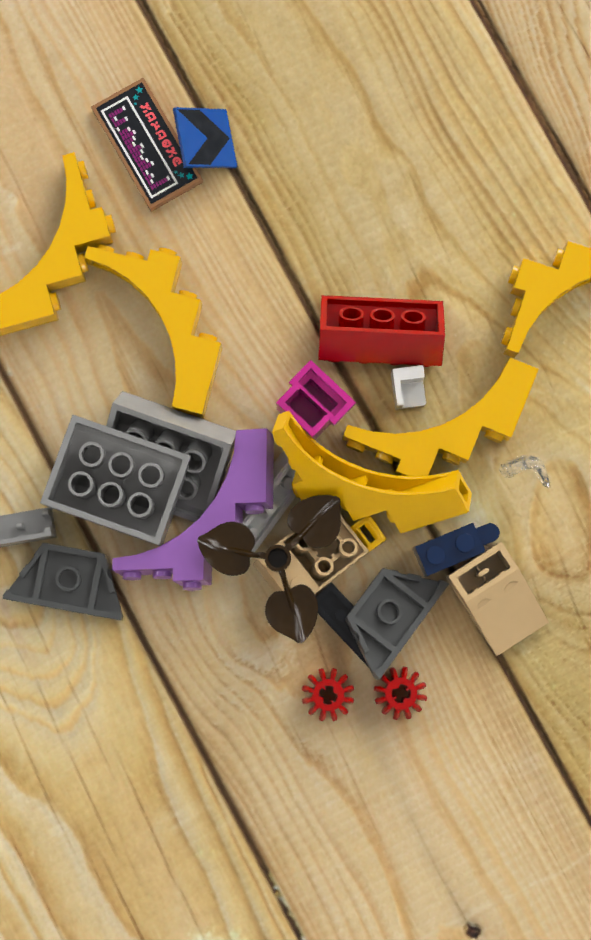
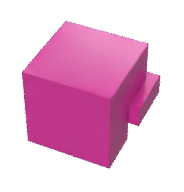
[276,360,356,440]

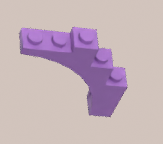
[112,428,274,591]

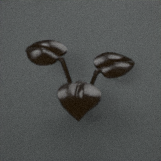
[197,495,341,643]

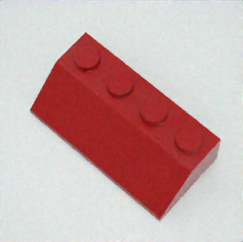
[318,295,445,367]

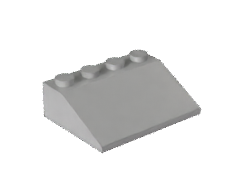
[106,391,236,522]
[40,415,191,546]

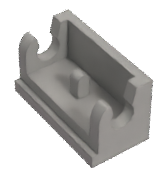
[0,507,57,548]

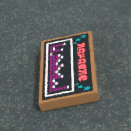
[91,78,203,212]

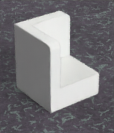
[391,365,426,410]

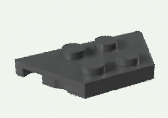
[3,543,123,621]
[345,568,449,680]

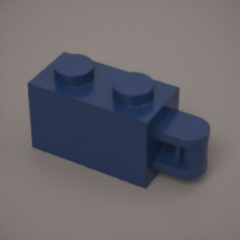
[413,523,500,577]

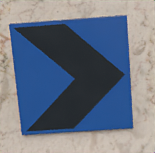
[173,107,238,168]

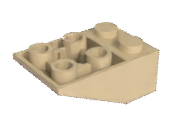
[253,515,369,594]
[445,542,549,656]

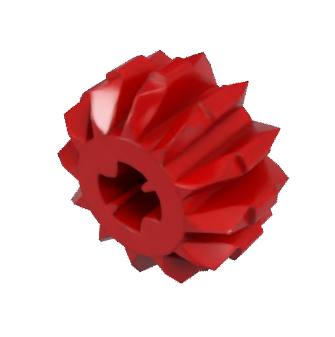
[374,666,427,720]
[302,668,354,721]

